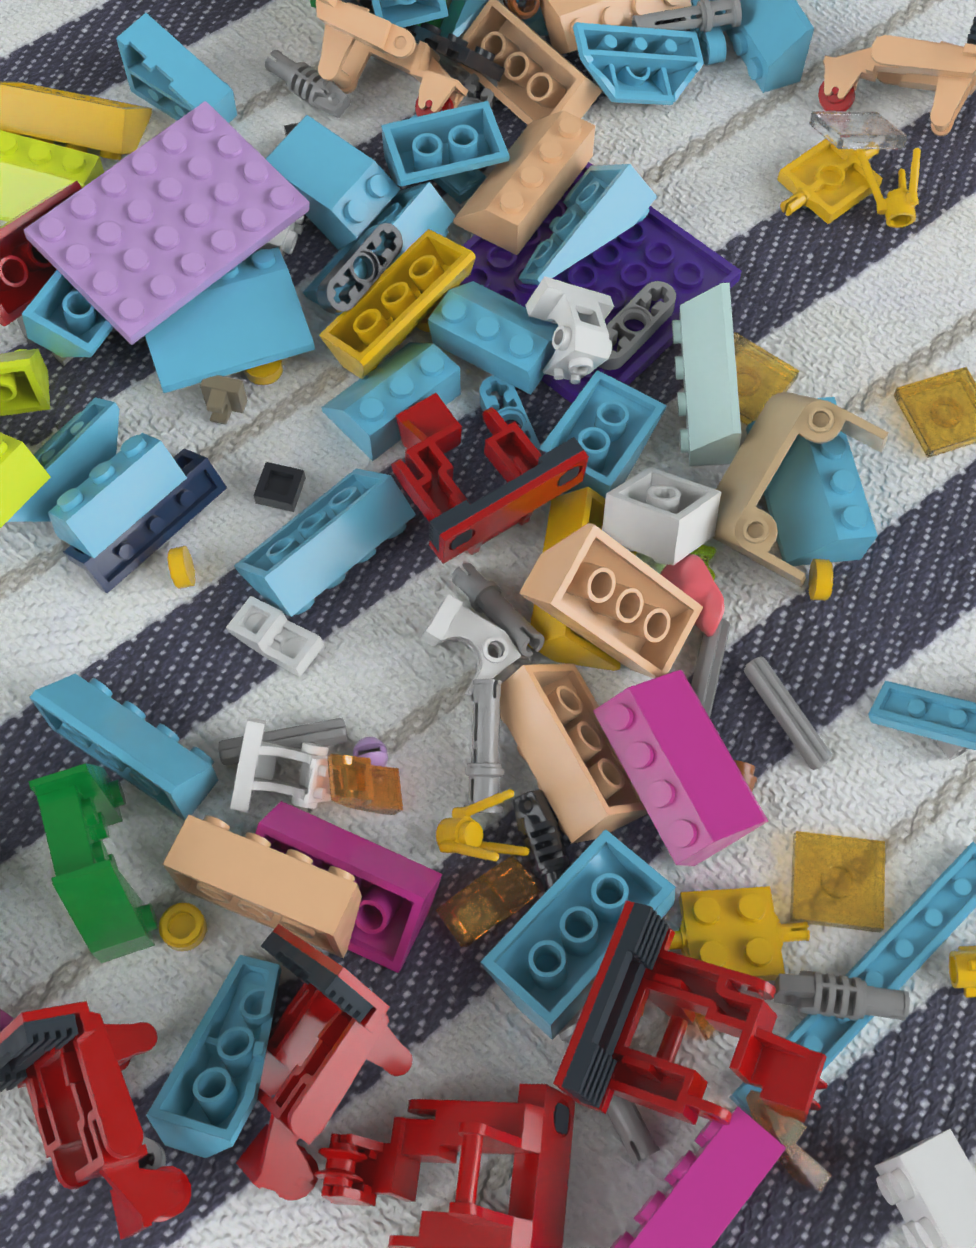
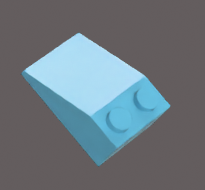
[265,115,400,249]
[539,370,667,499]

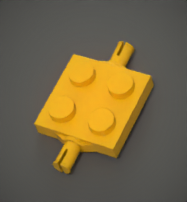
[777,135,883,224]
[669,886,810,981]

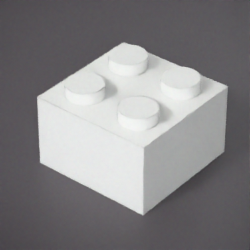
[602,467,721,565]
[875,1129,976,1248]

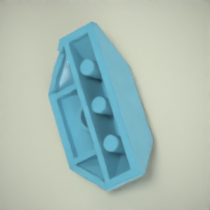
[573,22,704,105]
[7,397,120,522]

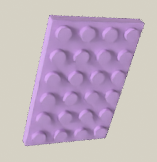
[24,101,309,345]

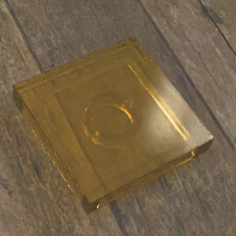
[734,332,800,425]
[893,367,976,458]
[790,831,885,933]

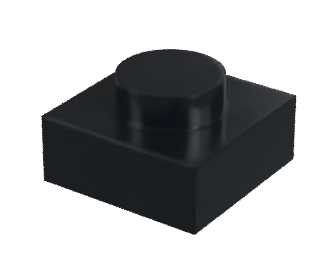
[253,462,306,512]

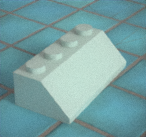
[672,283,741,466]

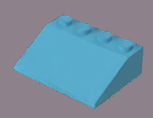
[145,247,315,393]

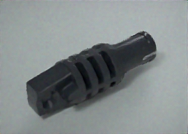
[513,790,570,893]

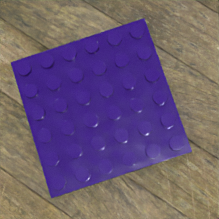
[459,162,742,403]

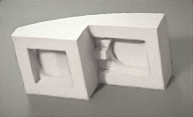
[226,596,324,677]

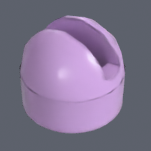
[353,737,388,775]

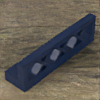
[63,448,227,593]

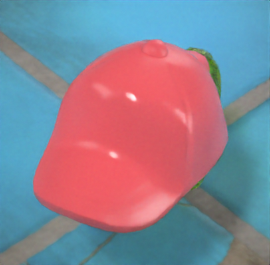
[660,545,724,637]

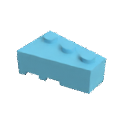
[116,13,237,123]

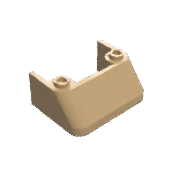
[712,392,889,588]

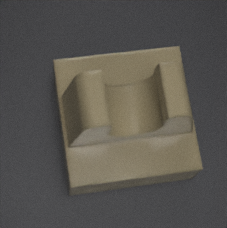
[200,375,248,425]

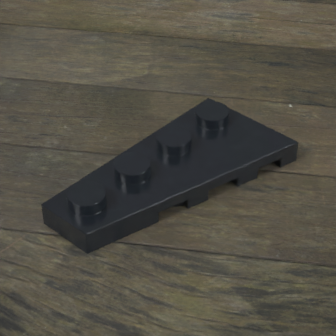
[404,22,505,82]

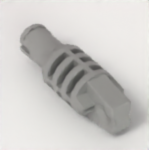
[265,50,351,118]
[774,971,910,1021]

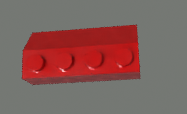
[0,181,82,326]

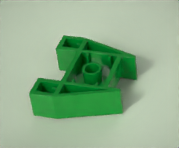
[28,763,158,963]

